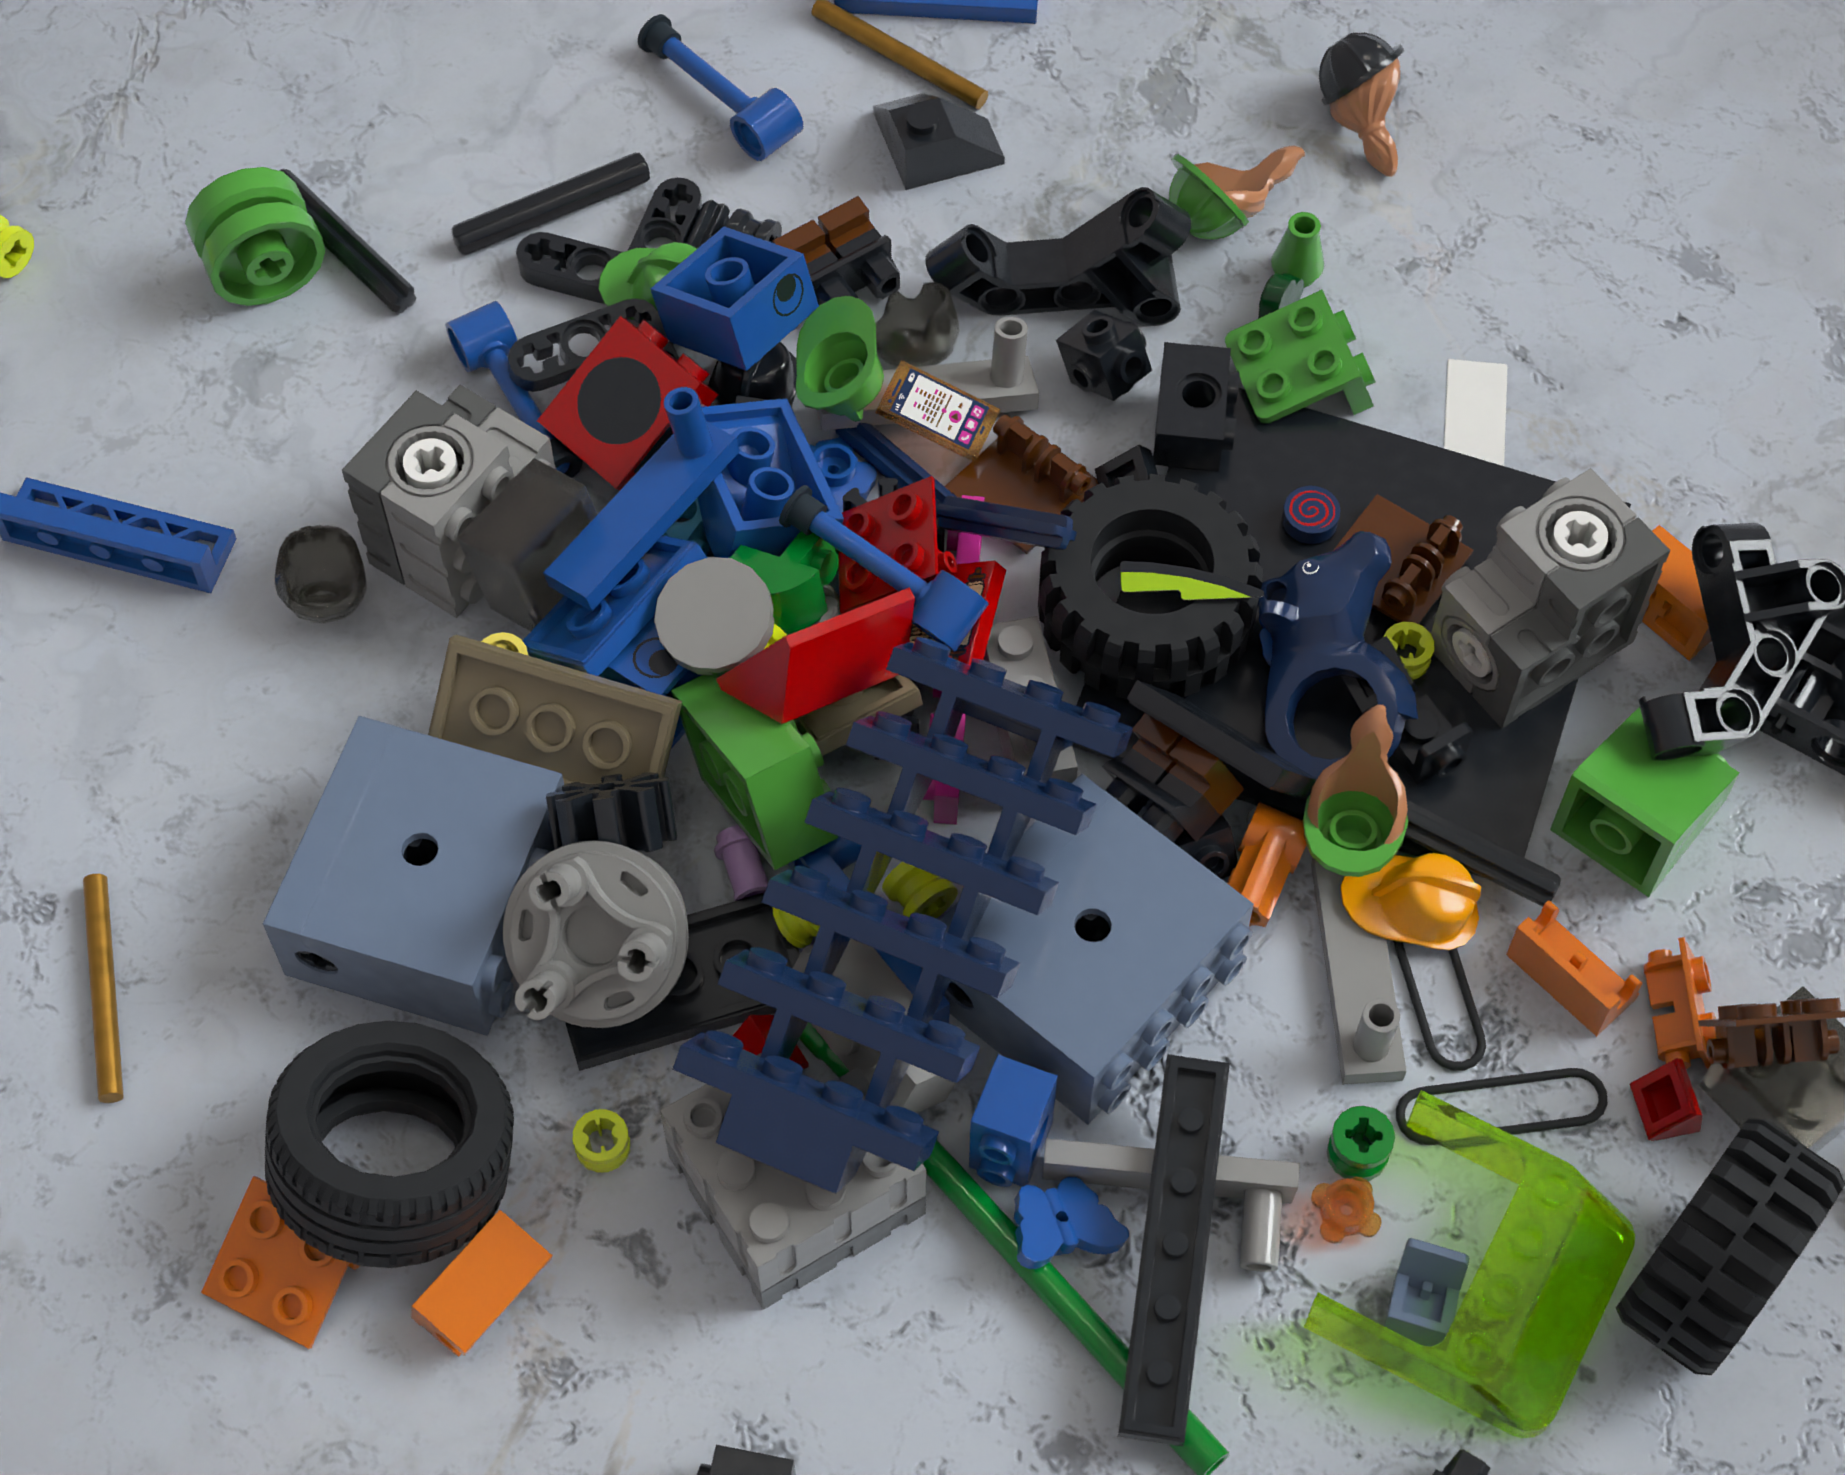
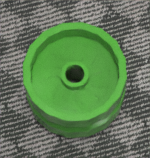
[185,167,325,306]

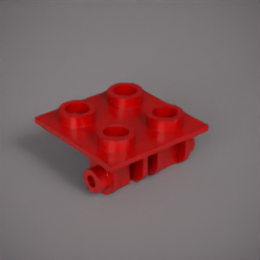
[838,476,957,614]

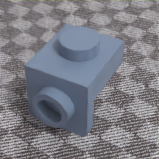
[1382,1238,1469,1353]

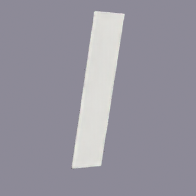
[1444,359,1508,466]

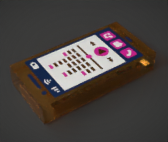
[875,360,1001,462]

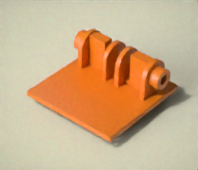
[201,1176,360,1349]

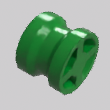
[1326,1106,1395,1182]

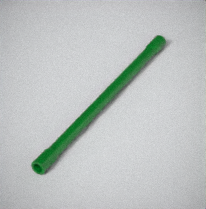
[799,1022,1230,1475]

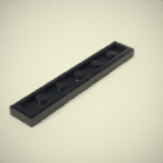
[1118,1054,1230,1447]

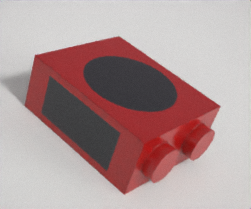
[537,316,718,491]

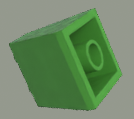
[1550,707,1740,898]

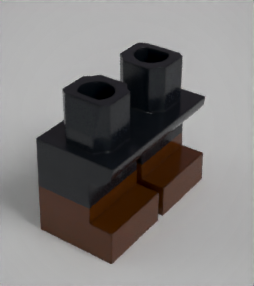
[772,196,900,305]
[1102,713,1244,842]

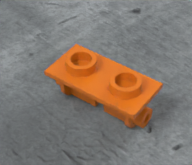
[1643,937,1716,1072]

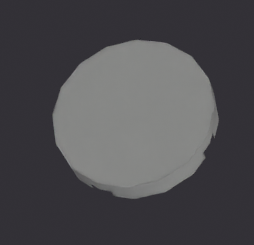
[654,557,775,675]

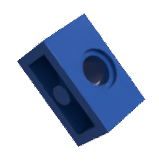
[969,1055,1058,1187]

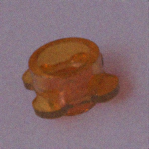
[1311,1177,1382,1244]

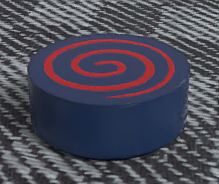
[1282,486,1340,544]

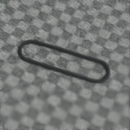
[1393,941,1486,1071]
[1396,1068,1608,1145]

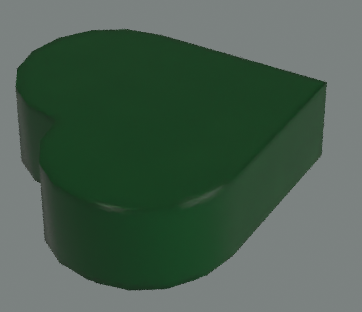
[1258,272,1304,319]

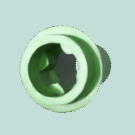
[1271,212,1324,288]

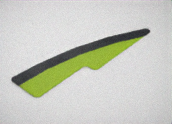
[1120,561,1264,600]

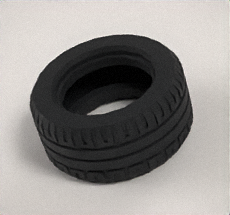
[265,1021,514,1268]

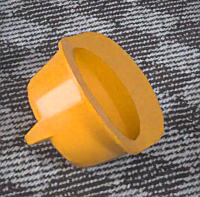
[1340,853,1481,951]

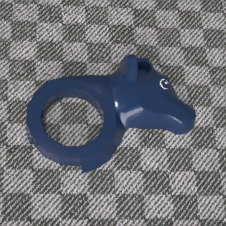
[1258,531,1418,779]

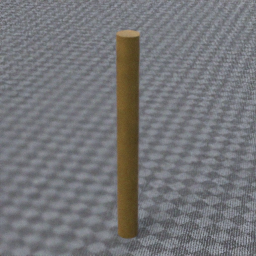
[811,0,988,109]
[83,874,124,1103]

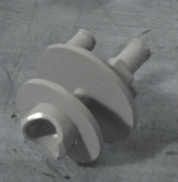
[503,841,689,1028]

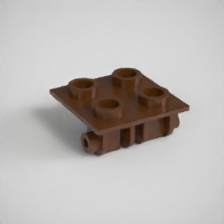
[945,414,1098,554]
[1333,494,1474,624]
[1698,998,1845,1070]

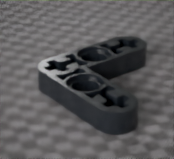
[516,177,702,304]
[508,298,679,392]

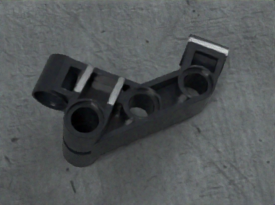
[925,187,1191,326]
[1639,523,1845,761]

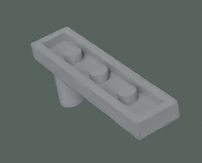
[817,316,1039,431]
[1311,858,1407,1085]
[1042,1138,1300,1272]

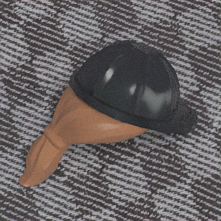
[1319,33,1404,177]

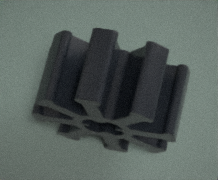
[546,772,678,852]

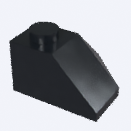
[873,93,1005,190]

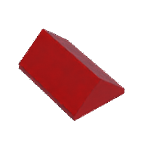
[716,587,915,724]

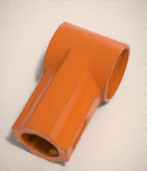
[1227,802,1307,927]

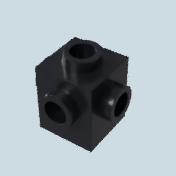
[1056,309,1152,401]

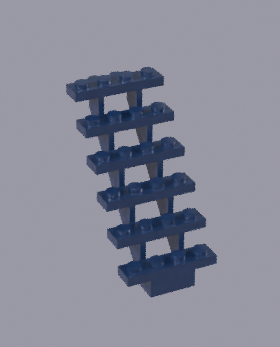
[672,637,1133,1194]

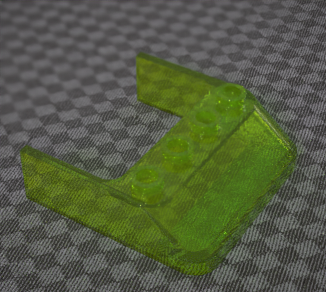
[1304,1090,1635,1438]

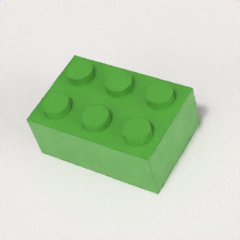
[671,670,839,870]

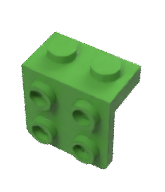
[1225,289,1376,423]

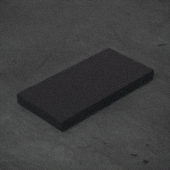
[565,892,800,1071]

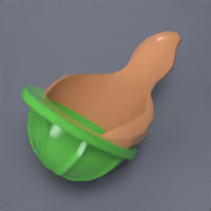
[1169,145,1305,240]
[1303,704,1408,877]

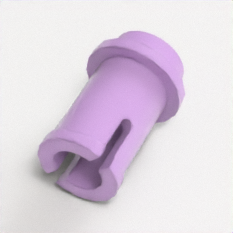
[714,825,768,901]

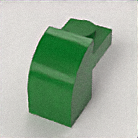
[730,531,839,635]

